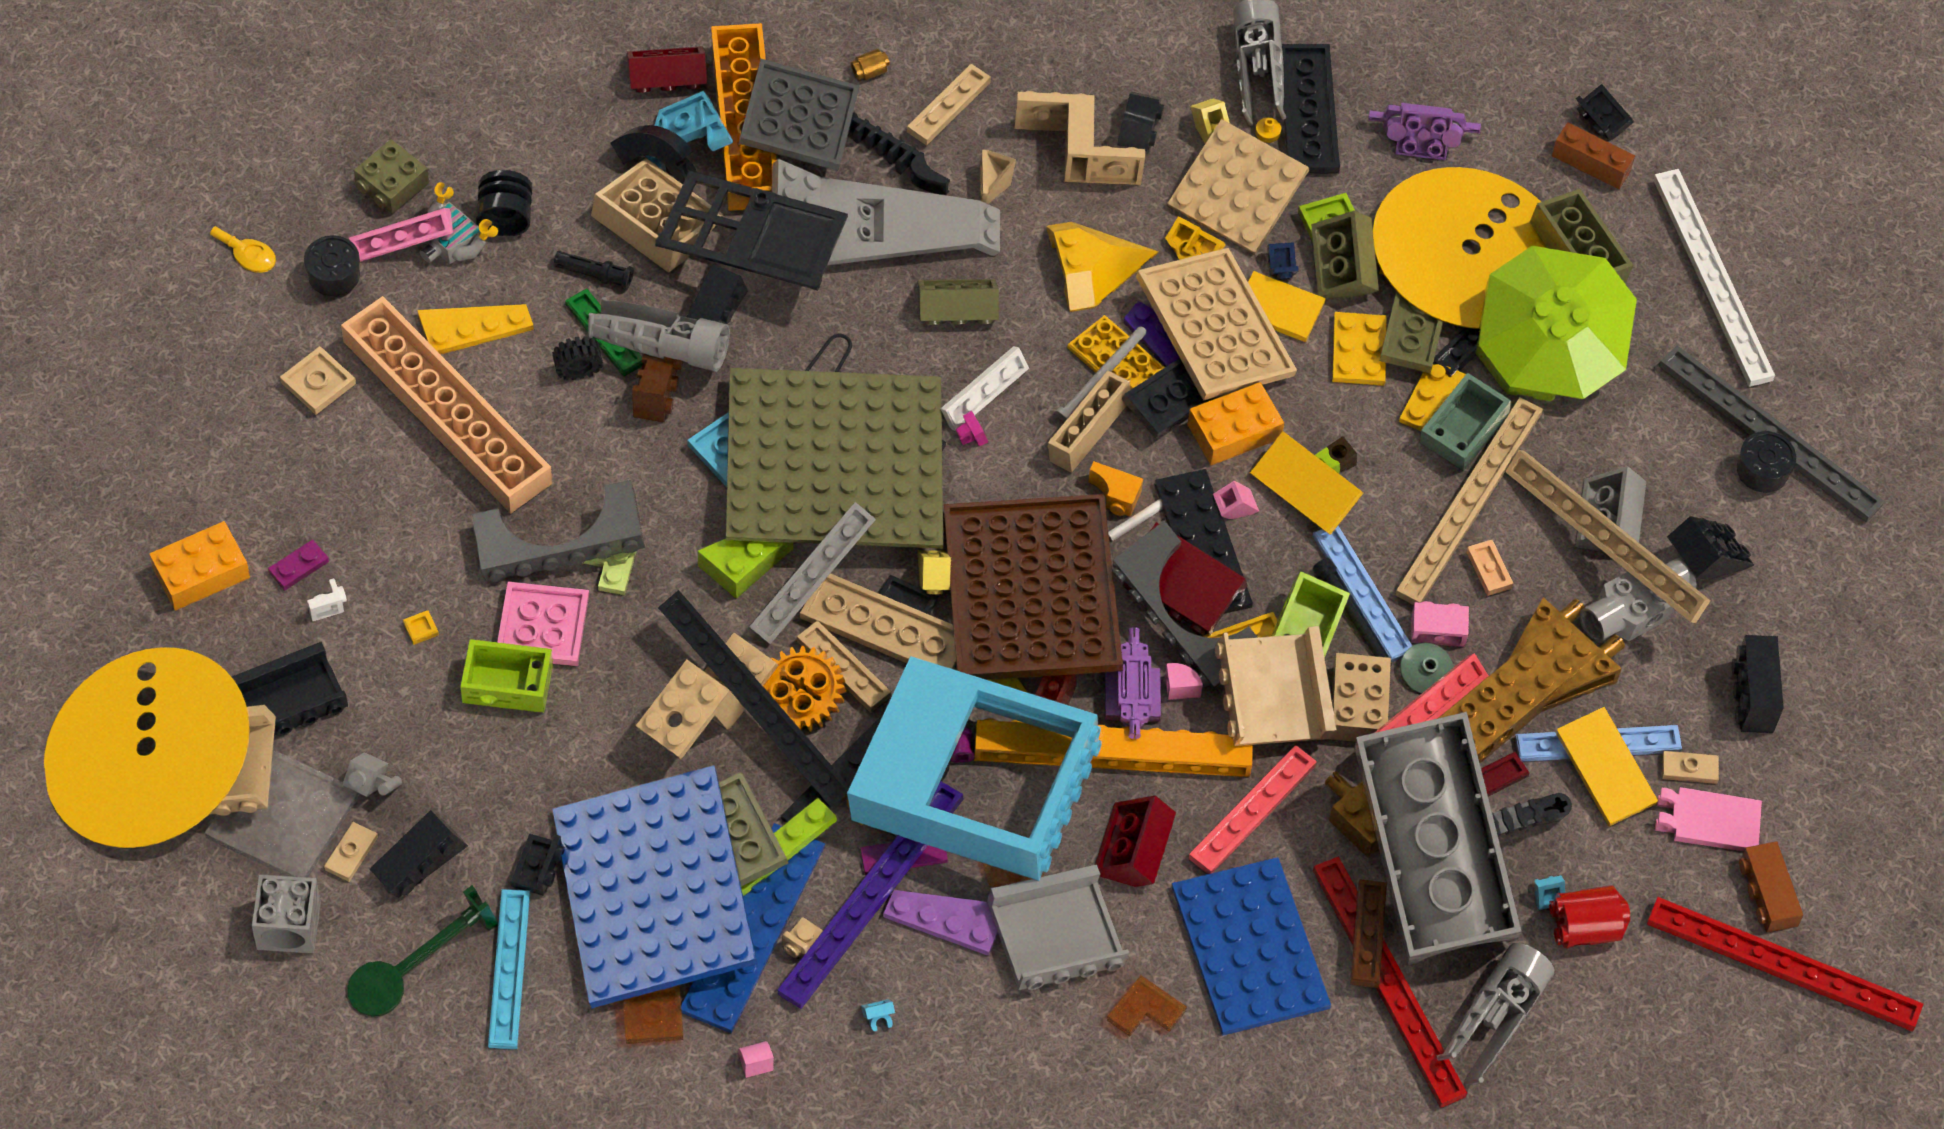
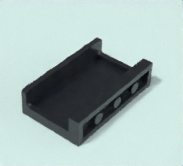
[232,642,348,736]

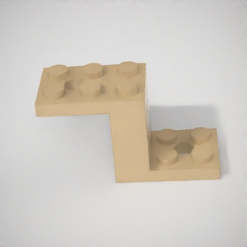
[1015,91,1145,185]
[636,633,778,759]

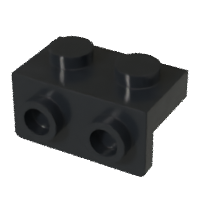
[1575,84,1634,141]
[511,834,565,896]

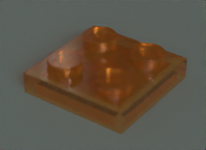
[623,985,683,1044]

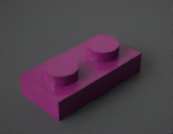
[268,539,329,591]

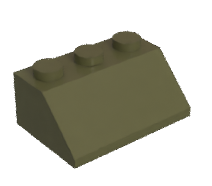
[1311,210,1379,298]
[918,279,999,325]

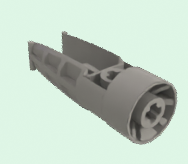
[1233,0,1286,126]
[587,297,730,372]
[1437,943,1555,1085]

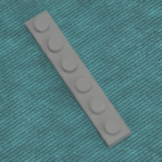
[749,502,876,644]

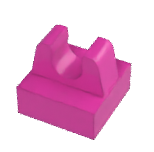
[955,411,988,446]

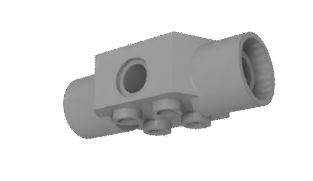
[1580,558,1696,643]

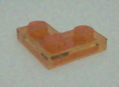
[1107,975,1187,1037]

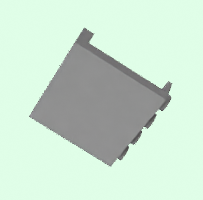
[987,864,1129,990]

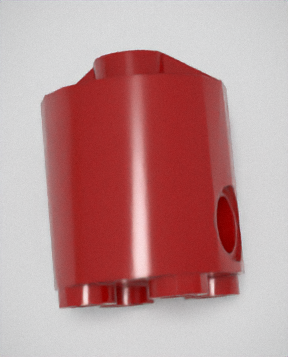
[1549,885,1630,949]

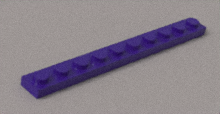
[777,781,964,1009]

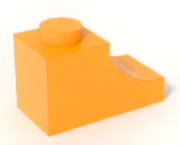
[1088,461,1143,517]

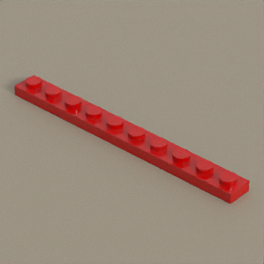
[1313,856,1467,1108]
[1647,897,1924,1032]

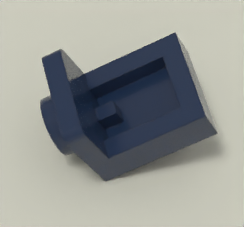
[1267,242,1299,280]

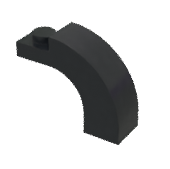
[610,125,697,184]

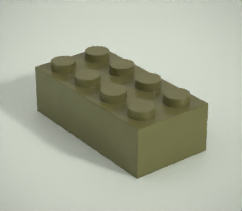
[1530,189,1634,284]

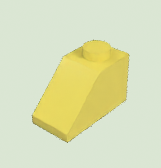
[1190,98,1230,144]
[918,550,951,594]

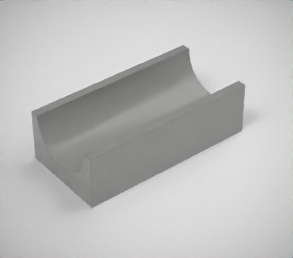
[1355,712,1521,965]

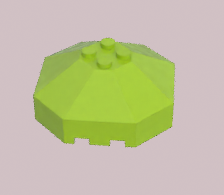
[1476,246,1637,401]

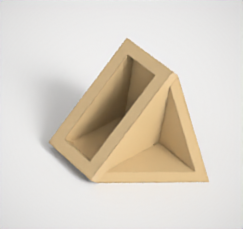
[980,150,1016,204]

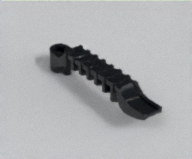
[847,112,950,195]
[1492,793,1572,837]

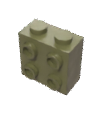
[354,139,429,214]

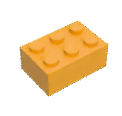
[1187,382,1284,465]
[149,521,250,611]

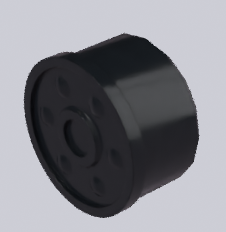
[304,235,360,296]
[1737,431,1796,493]

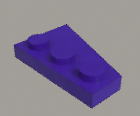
[1123,301,1180,367]

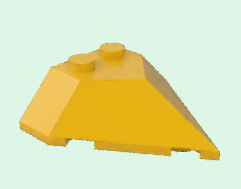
[1046,222,1159,312]

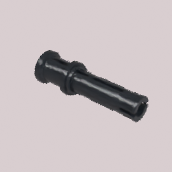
[554,250,634,290]

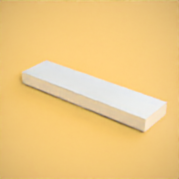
[941,346,1029,431]

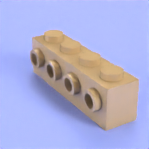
[1048,371,1130,473]

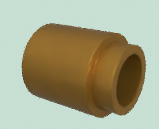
[850,48,890,81]

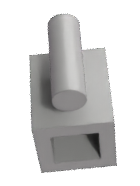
[342,752,402,797]

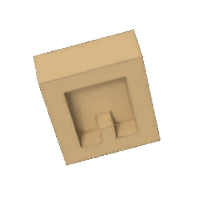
[782,917,823,958]

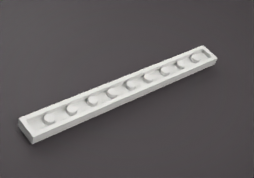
[1653,169,1775,387]

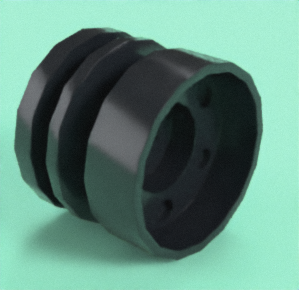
[476,170,533,236]

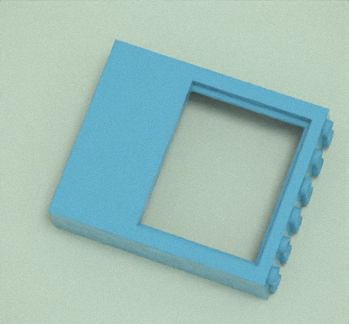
[847,656,1102,881]

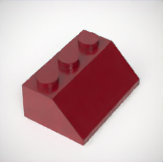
[627,46,707,93]
[1095,795,1176,887]

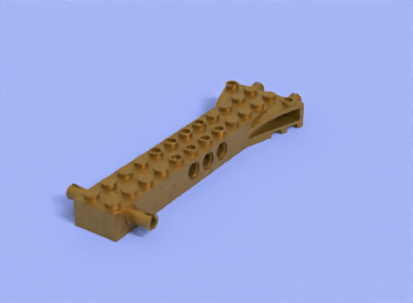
[1324,597,1625,857]

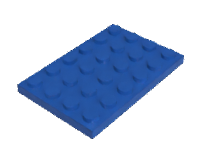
[1171,857,1331,1036]

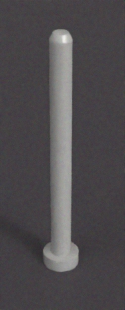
[1055,326,1146,422]

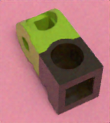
[1315,436,1357,473]

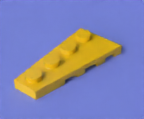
[417,304,534,355]

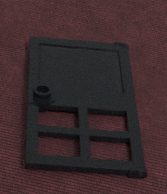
[655,171,848,291]

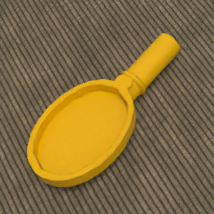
[210,226,276,273]

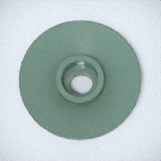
[1400,643,1454,694]

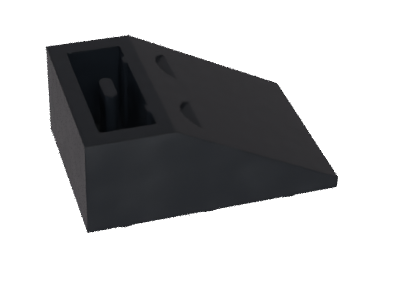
[1667,516,1754,580]

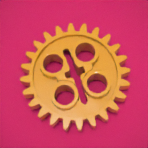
[763,646,846,732]

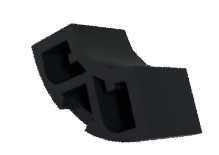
[1117,92,1164,152]

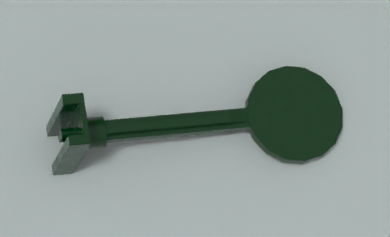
[347,885,499,1017]

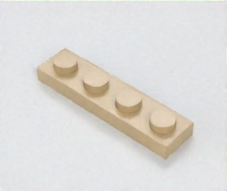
[907,64,991,146]
[797,621,891,713]

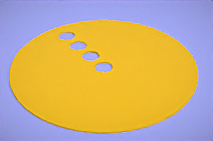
[1373,167,1547,329]
[44,647,250,848]

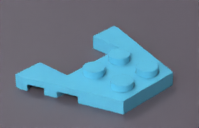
[645,91,733,172]

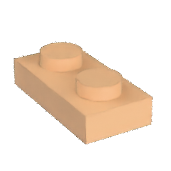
[1466,540,1513,596]

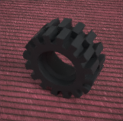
[552,336,603,380]

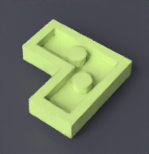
[583,552,636,595]

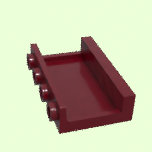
[1122,522,1248,637]

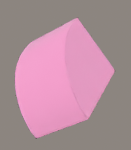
[1213,481,1259,519]
[1165,663,1203,700]
[738,1041,774,1078]

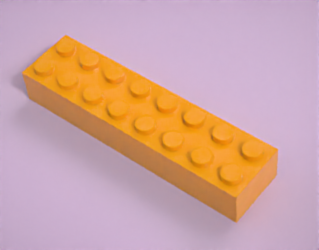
[711,23,777,211]

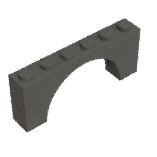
[472,480,645,582]
[1112,521,1258,691]

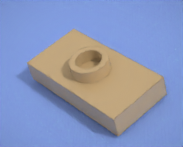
[1662,751,1719,784]
[324,822,378,882]

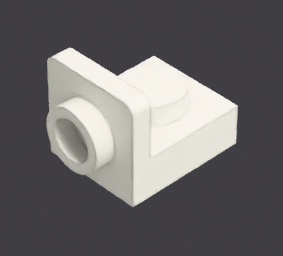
[307,578,347,622]

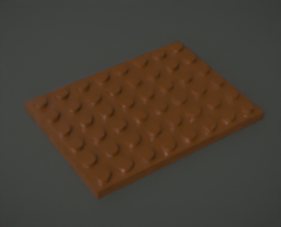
[944,494,1123,680]

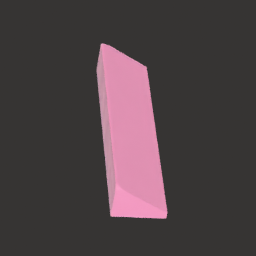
[349,208,453,262]

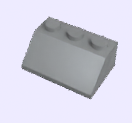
[1576,466,1646,552]

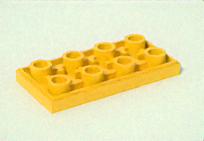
[1067,315,1165,390]
[1250,431,1363,535]
[1555,707,1658,827]

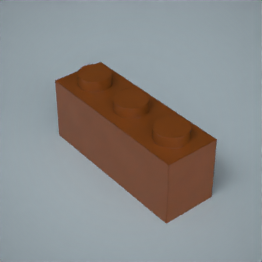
[1552,122,1635,190]
[1739,841,1803,932]

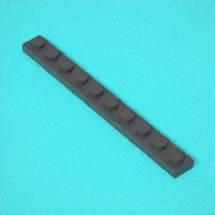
[1659,345,1884,523]

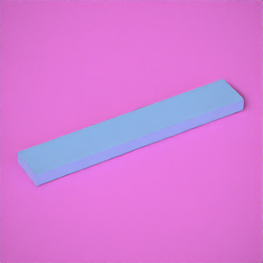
[1313,526,1412,662]
[1515,725,1682,762]

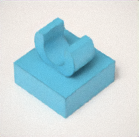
[1534,875,1565,910]
[861,999,895,1031]

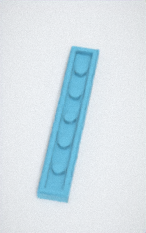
[488,889,530,1049]

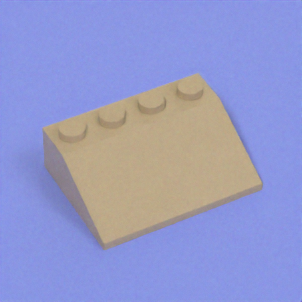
[591,158,724,273]

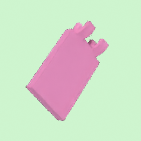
[1655,787,1762,851]

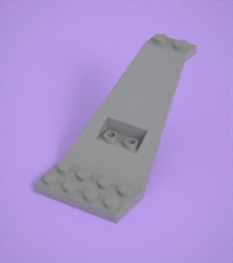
[772,159,1000,265]

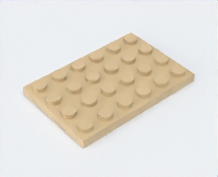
[1136,248,1297,400]

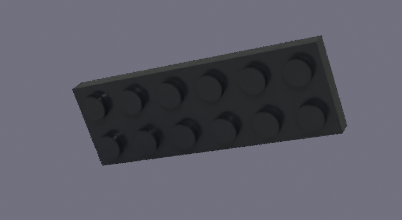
[1282,44,1340,173]
[1155,469,1253,614]

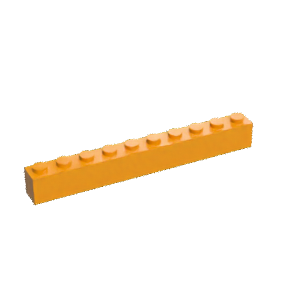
[974,718,1253,777]

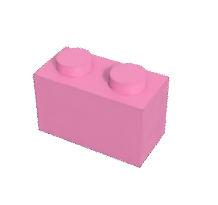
[1411,601,1469,647]

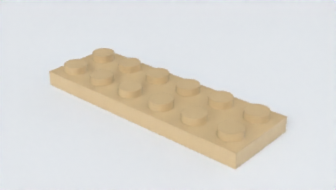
[800,573,957,670]

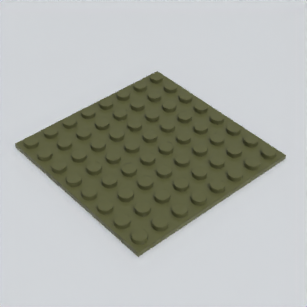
[726,368,943,549]

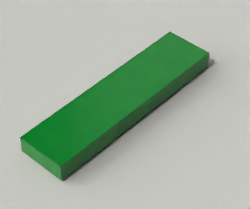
[565,288,643,377]

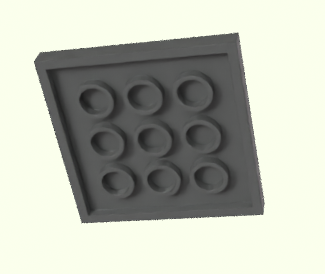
[739,59,859,171]

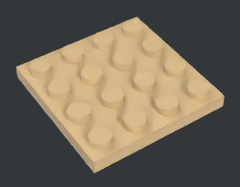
[1167,119,1309,254]

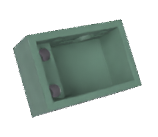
[1420,372,1511,471]

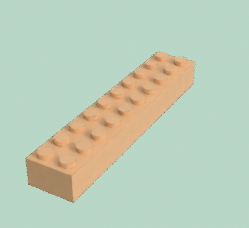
[341,296,552,514]

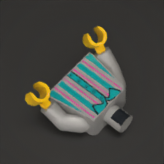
[420,182,498,264]

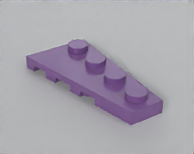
[883,890,998,956]

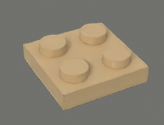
[280,346,356,415]

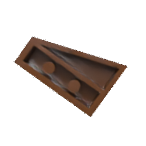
[632,354,684,422]

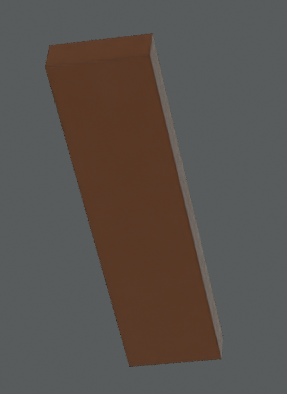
[1350,879,1387,988]

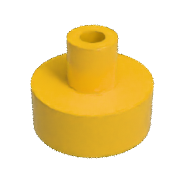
[1255,118,1281,143]

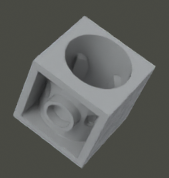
[252,875,321,953]

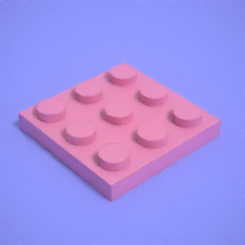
[497,582,589,666]

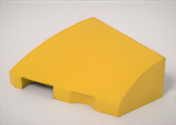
[1165,216,1226,260]

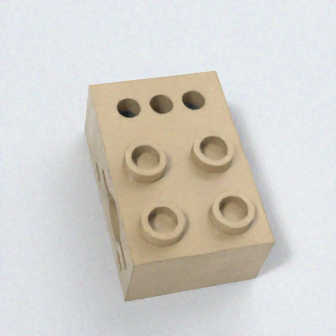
[1330,653,1391,742]

